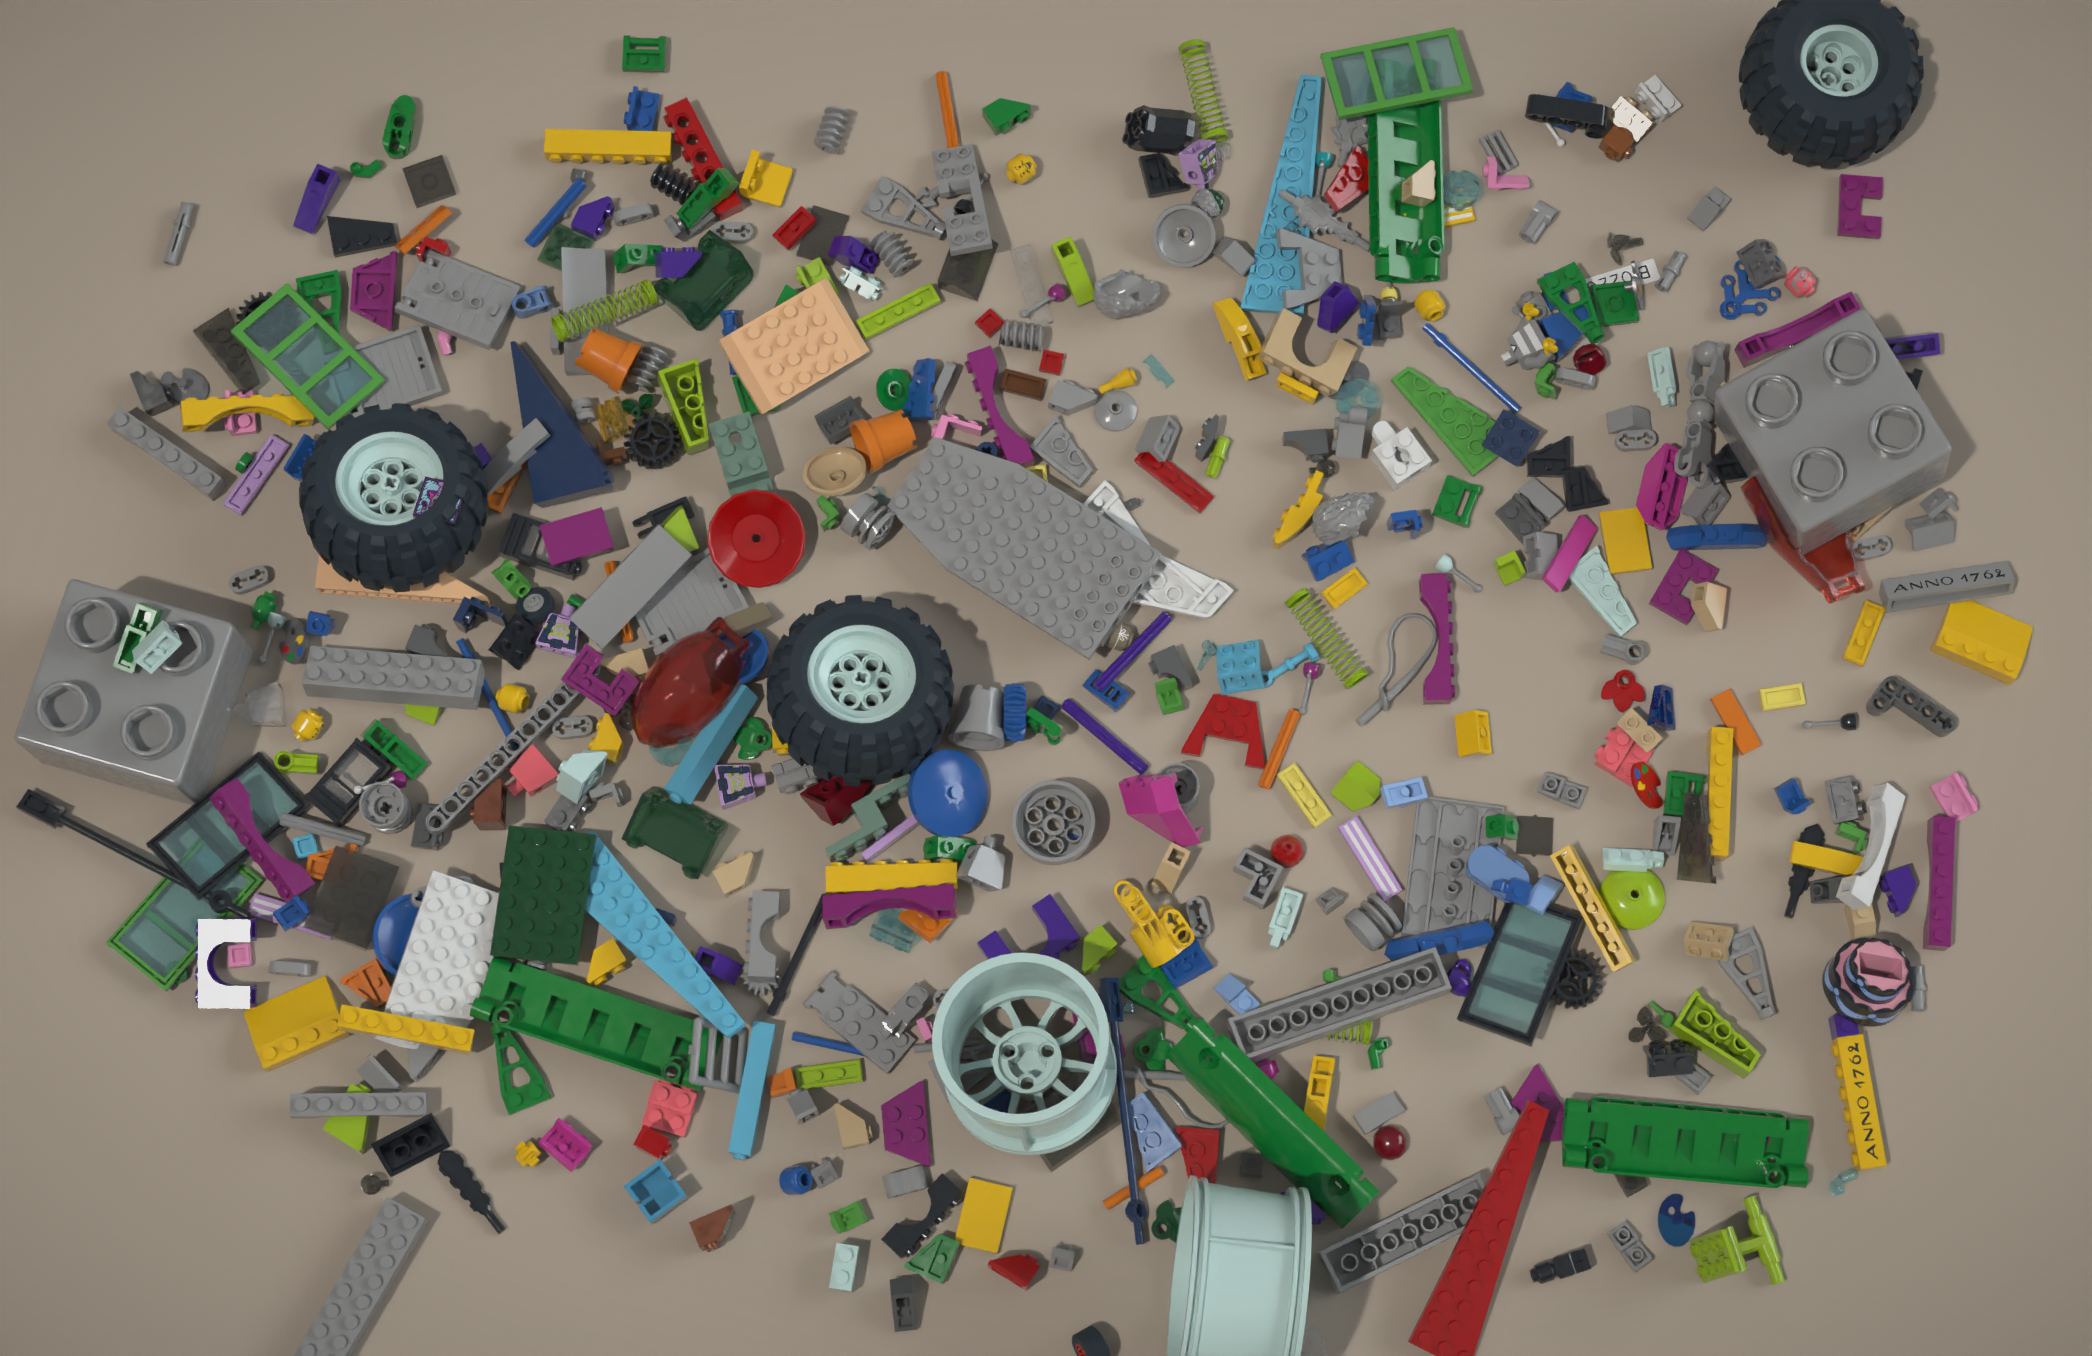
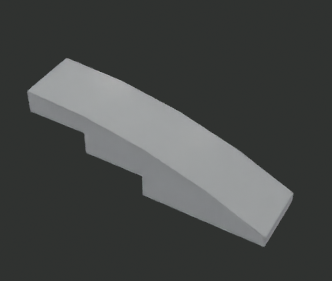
[483,418,551,495]

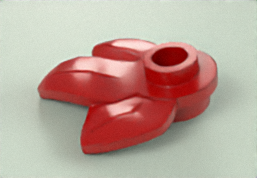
[1601,670,1644,713]

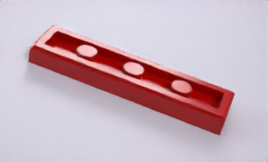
[1134,452,1214,514]

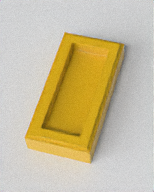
[1321,567,1368,610]

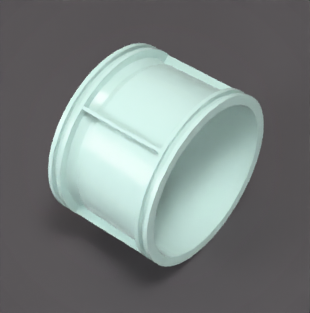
[932,953,1117,1155]

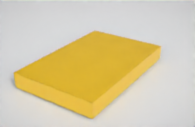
[1599,507,1652,575]
[955,1178,1013,1254]

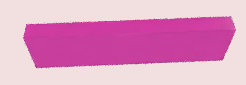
[1541,515,1597,593]

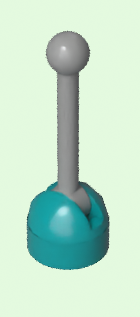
[1313,152,1333,197]

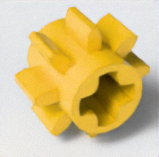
[514,1141,541,1168]

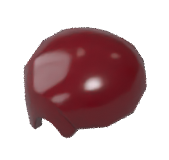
[1573,344,1607,375]
[1373,1125,1407,1161]

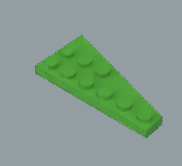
[1391,367,1499,477]

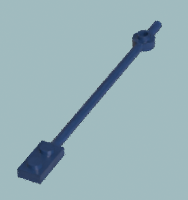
[1099,978,1146,1245]

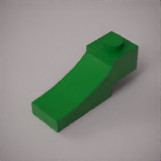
[676,168,739,229]
[360,719,427,780]

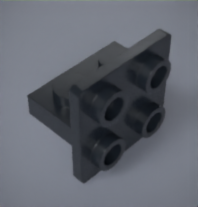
[489,613,540,670]
[1643,1040,1695,1077]

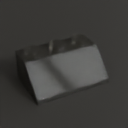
[938,239,999,302]

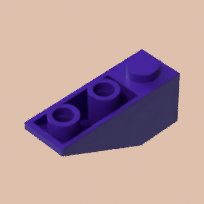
[293,163,341,234]

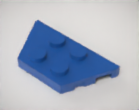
[1357,295,1376,346]

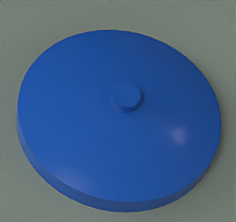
[908,749,987,837]
[372,893,423,976]

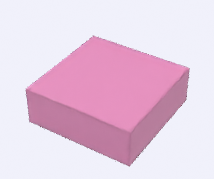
[227,943,253,968]

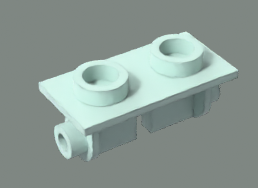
[839,266,884,301]

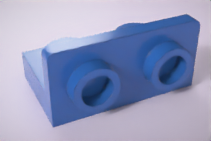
[624,86,660,131]
[1387,510,1423,540]

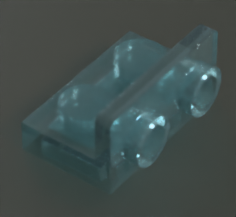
[869,908,917,953]

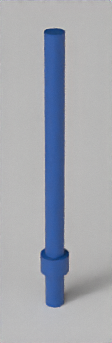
[1422,323,1521,414]
[456,638,519,751]

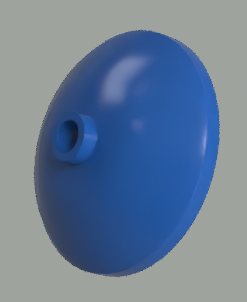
[706,629,770,685]

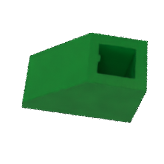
[982,98,1031,136]

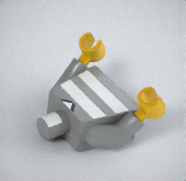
[1501,303,1558,370]

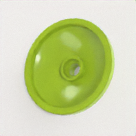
[1599,869,1665,930]

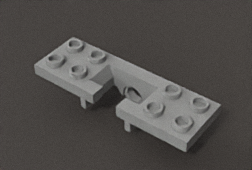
[932,144,993,256]

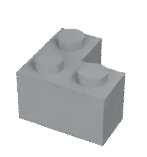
[1233,847,1283,910]

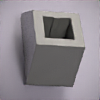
[1809,876,1849,904]

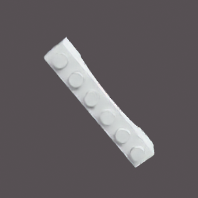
[1836,783,1906,910]

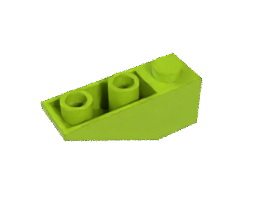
[1051,236,1094,307]

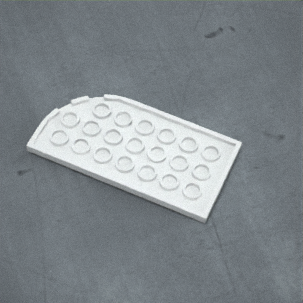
[374,870,499,1049]

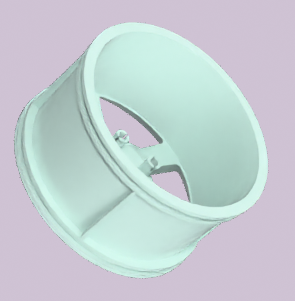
[1167,1175,1312,1356]

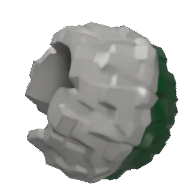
[1190,188,1225,220]

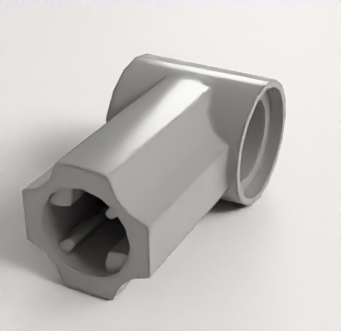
[1519,200,1557,244]
[1600,634,1645,665]
[1484,1087,1520,1135]

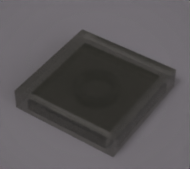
[402,155,457,208]

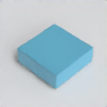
[292,833,319,860]

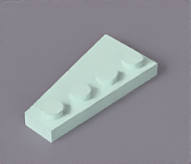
[1568,546,1637,638]

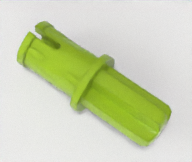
[1205,436,1231,479]

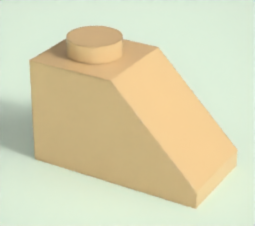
[600,648,651,684]
[1844,903,1876,941]
[834,1103,873,1150]

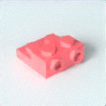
[1594,726,1654,787]
[642,1079,698,1138]

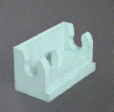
[132,620,182,674]

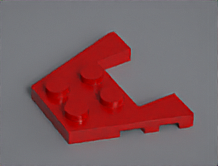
[1181,694,1265,770]

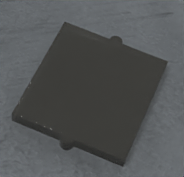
[1516,815,1553,857]

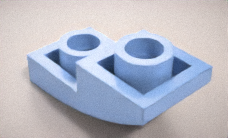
[1524,875,1564,915]

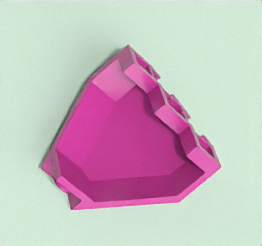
[1118,773,1203,847]

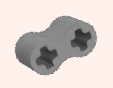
[882,1166,929,1199]

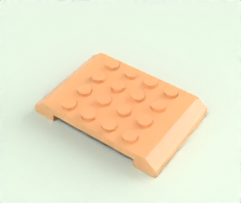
[718,277,869,415]

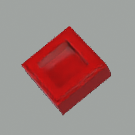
[975,308,1004,339]
[1039,350,1064,376]

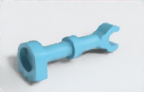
[1262,642,1320,688]

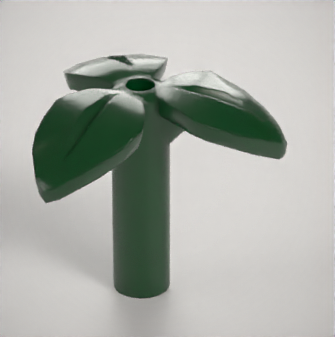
[617,394,654,430]

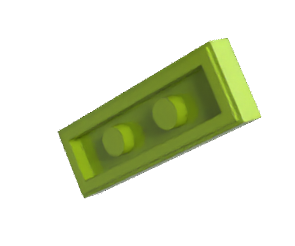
[794,1059,863,1090]

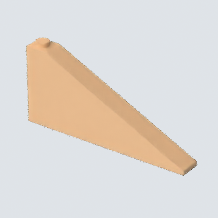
[315,555,490,606]

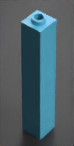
[664,684,758,805]
[728,1021,776,1161]

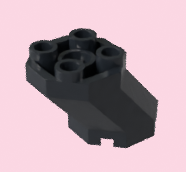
[1122,105,1195,156]

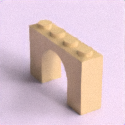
[1257,308,1357,396]

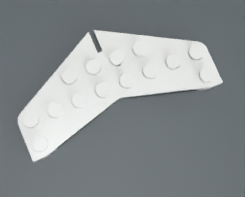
[1083,481,1234,619]

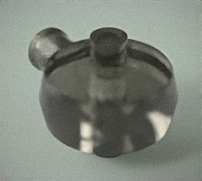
[1309,459,1336,478]
[361,1174,389,1195]

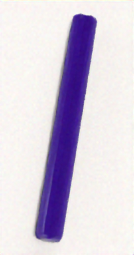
[1094,612,1171,692]
[1061,698,1148,774]

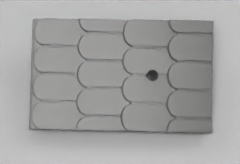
[1401,796,1504,948]

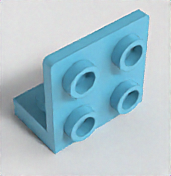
[1216,640,1265,695]

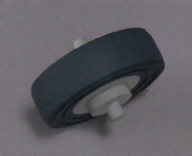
[516,587,555,624]

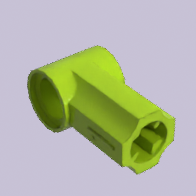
[274,750,319,775]

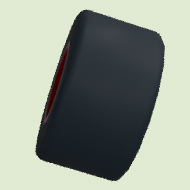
[1072,1326,1111,1356]

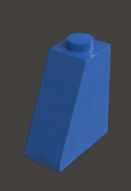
[1538,306,1597,363]

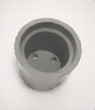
[948,684,1004,751]

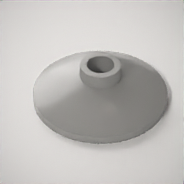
[1094,390,1137,431]

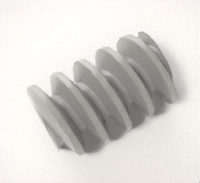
[814,106,850,154]
[870,231,914,278]
[999,319,1044,352]
[627,346,669,393]

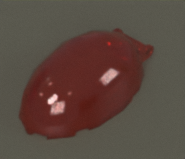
[630,617,750,749]

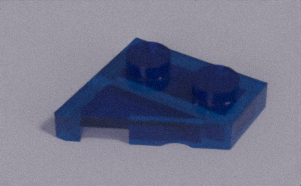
[1647,685,1676,731]

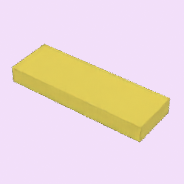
[1277,763,1332,828]

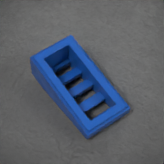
[1082,669,1130,712]

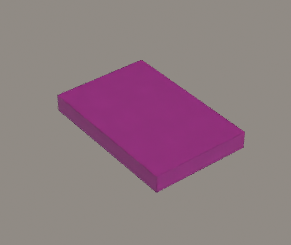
[539,507,614,567]

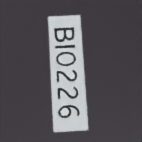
[1585,259,1660,296]

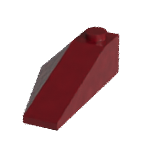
[800,776,872,826]

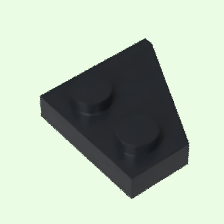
[1138,153,1188,198]
[1527,436,1570,478]
[1706,443,1748,485]
[1561,465,1608,512]

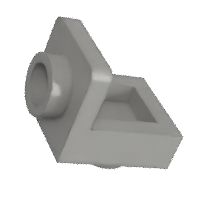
[1515,291,1552,324]
[1919,487,1958,519]
[589,782,624,807]

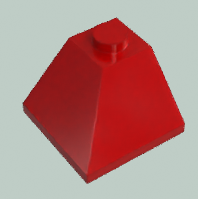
[988,1254,1040,1291]

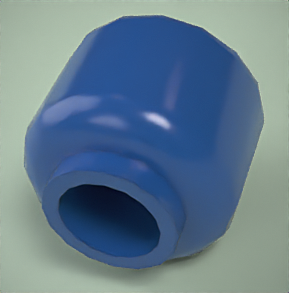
[779,1166,812,1195]

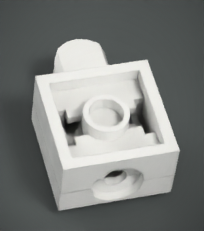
[1370,421,1432,491]

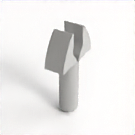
[916,186,940,209]

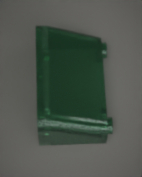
[653,230,754,331]
[621,786,728,880]

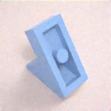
[1380,777,1428,809]
[1213,974,1260,1015]

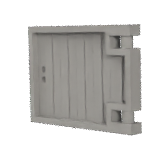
[395,249,521,350]
[321,324,443,418]
[634,549,749,659]

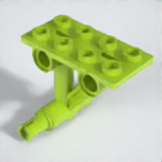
[1689,1195,1786,1285]

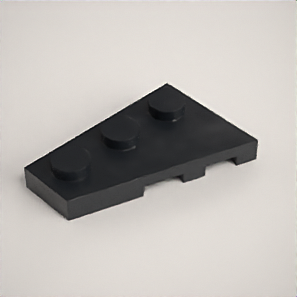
[327,216,397,258]

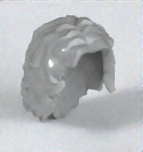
[1093,268,1161,319]
[1312,492,1375,546]

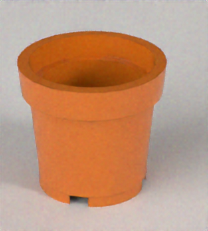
[575,327,643,394]
[850,409,917,474]

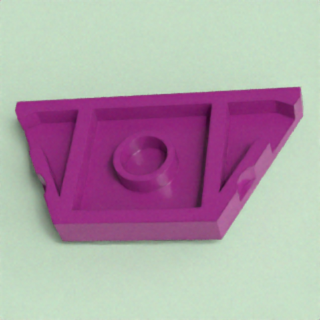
[350,251,398,331]
[1510,1064,1564,1142]
[881,1081,931,1167]

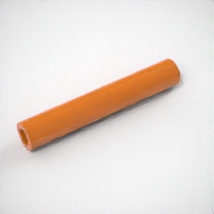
[1103,1166,1165,1210]

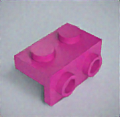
[538,1118,592,1172]

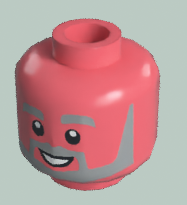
[1784,266,1816,298]

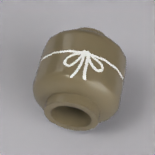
[1104,622,1134,651]

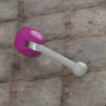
[1019,283,1066,318]
[1298,663,1321,715]

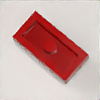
[772,206,817,251]

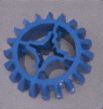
[1004,683,1026,742]

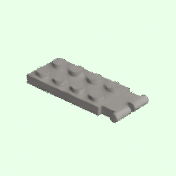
[803,971,916,1074]

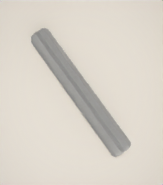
[280,813,366,847]

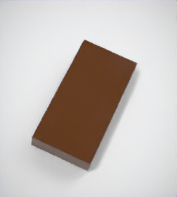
[1000,369,1046,401]

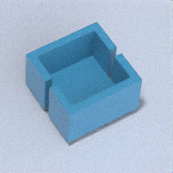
[624,1160,688,1224]

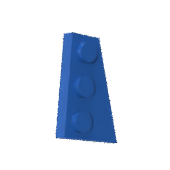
[902,358,936,422]

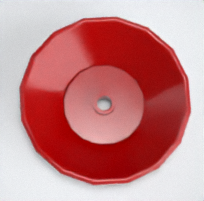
[707,489,806,588]

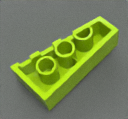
[657,358,709,455]
[1668,989,1761,1079]

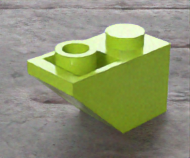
[1082,924,1118,976]

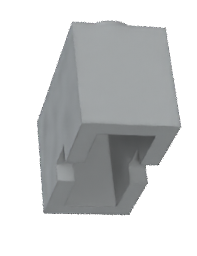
[1523,532,1558,580]

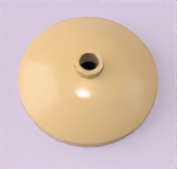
[803,447,867,496]

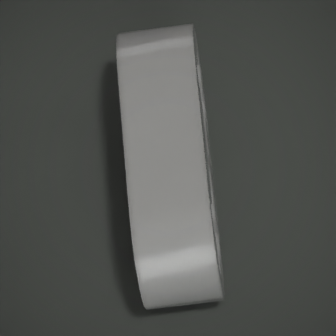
[613,203,654,226]
[713,222,753,244]
[1555,368,1596,390]
[1615,429,1656,452]
[1849,536,1891,561]
[229,566,270,595]
[552,716,594,740]
[1186,897,1211,939]
[269,961,312,977]

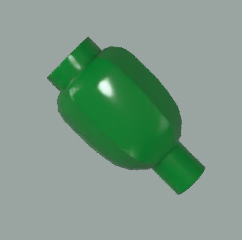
[250,591,277,630]

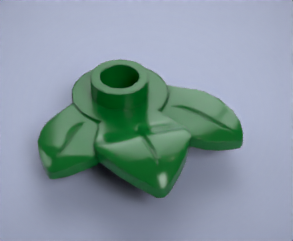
[733,718,772,760]
[1133,1028,1174,1071]

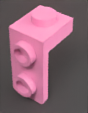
[1482,156,1529,190]
[931,414,982,440]

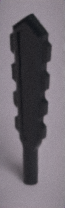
[1784,824,1825,919]
[437,1151,505,1234]

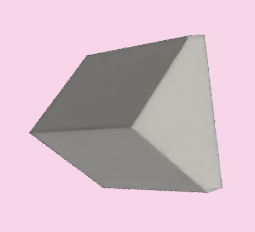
[1315,887,1344,915]

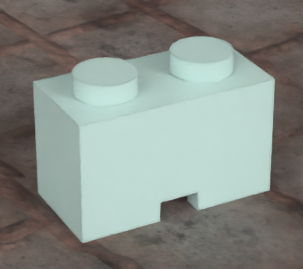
[829,1243,860,1293]

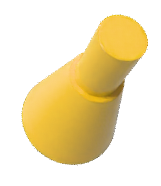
[1098,366,1138,394]

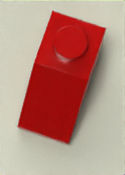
[633,1124,672,1160]

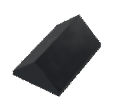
[371,1113,451,1178]

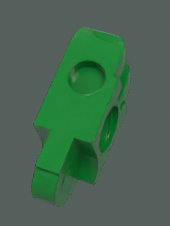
[382,95,416,159]

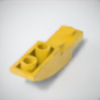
[1212,297,1267,381]
[1272,470,1324,549]
[1304,1055,1335,1131]

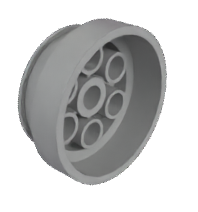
[1012,780,1095,865]

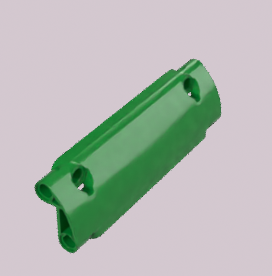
[1367,59,1445,283]
[470,957,723,1092]
[1166,1018,1380,1228]
[1562,1097,1809,1188]

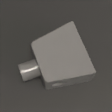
[956,836,1005,892]

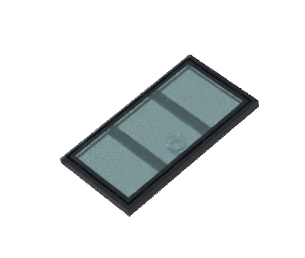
[146,751,311,901]
[1457,903,1583,1047]

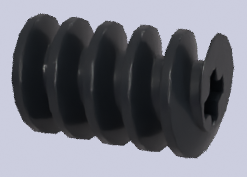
[650,163,697,205]

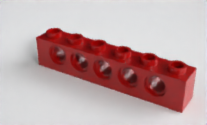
[663,97,743,221]

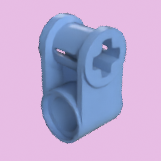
[512,286,555,319]

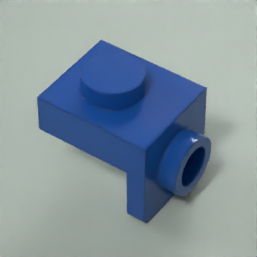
[306,611,335,636]
[1774,778,1811,814]
[273,895,309,932]

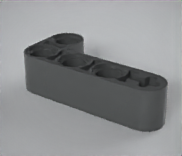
[1866,676,1956,737]

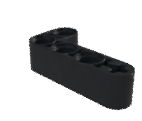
[1525,94,1609,139]

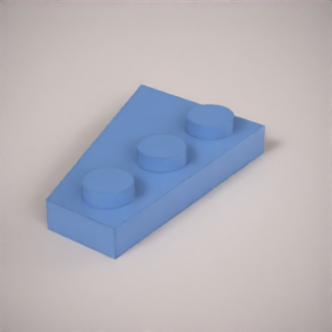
[1128,1092,1183,1172]

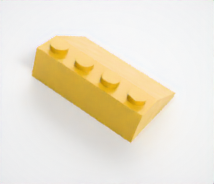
[1930,600,2033,685]
[243,976,351,1072]

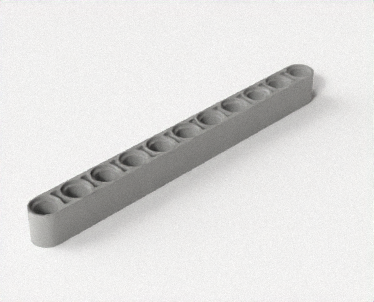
[426,664,600,835]

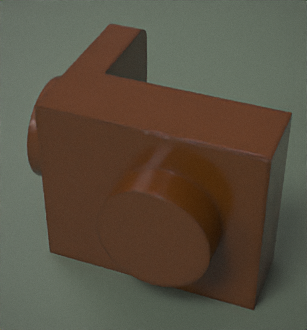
[595,440,628,466]

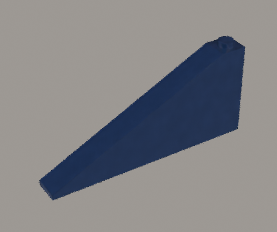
[510,341,614,508]

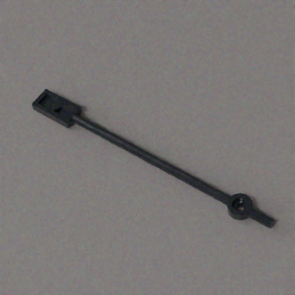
[16,789,251,918]

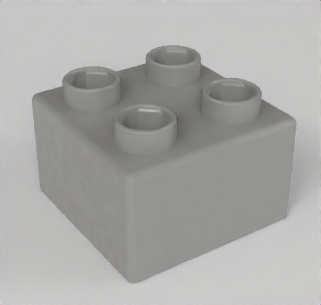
[1714,309,1952,556]
[15,579,253,805]

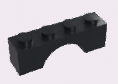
[881,1173,962,1259]

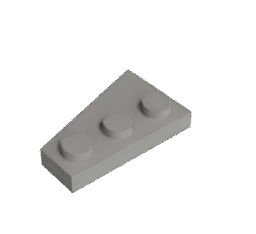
[1030,416,1093,488]

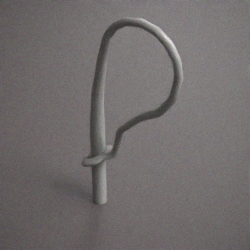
[1356,613,1437,726]
[1124,1065,1229,1129]

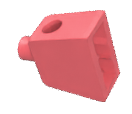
[506,744,559,797]

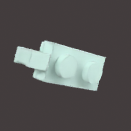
[1647,347,1676,408]
[1602,848,1664,872]
[1268,887,1303,950]

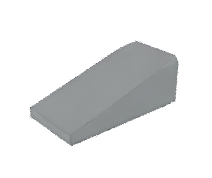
[1518,477,1564,522]

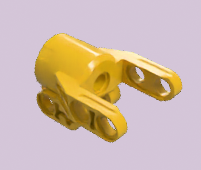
[1113,880,1194,968]

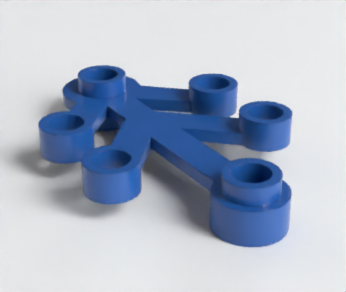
[1720,255,1780,320]

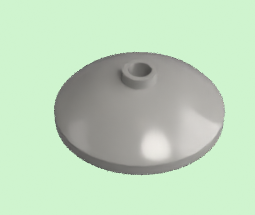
[1152,204,1216,267]

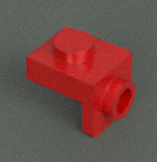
[416,236,451,262]

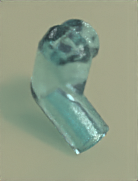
[1829,1168,1858,1197]

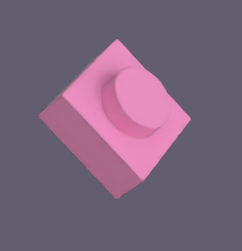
[916,1017,933,1043]

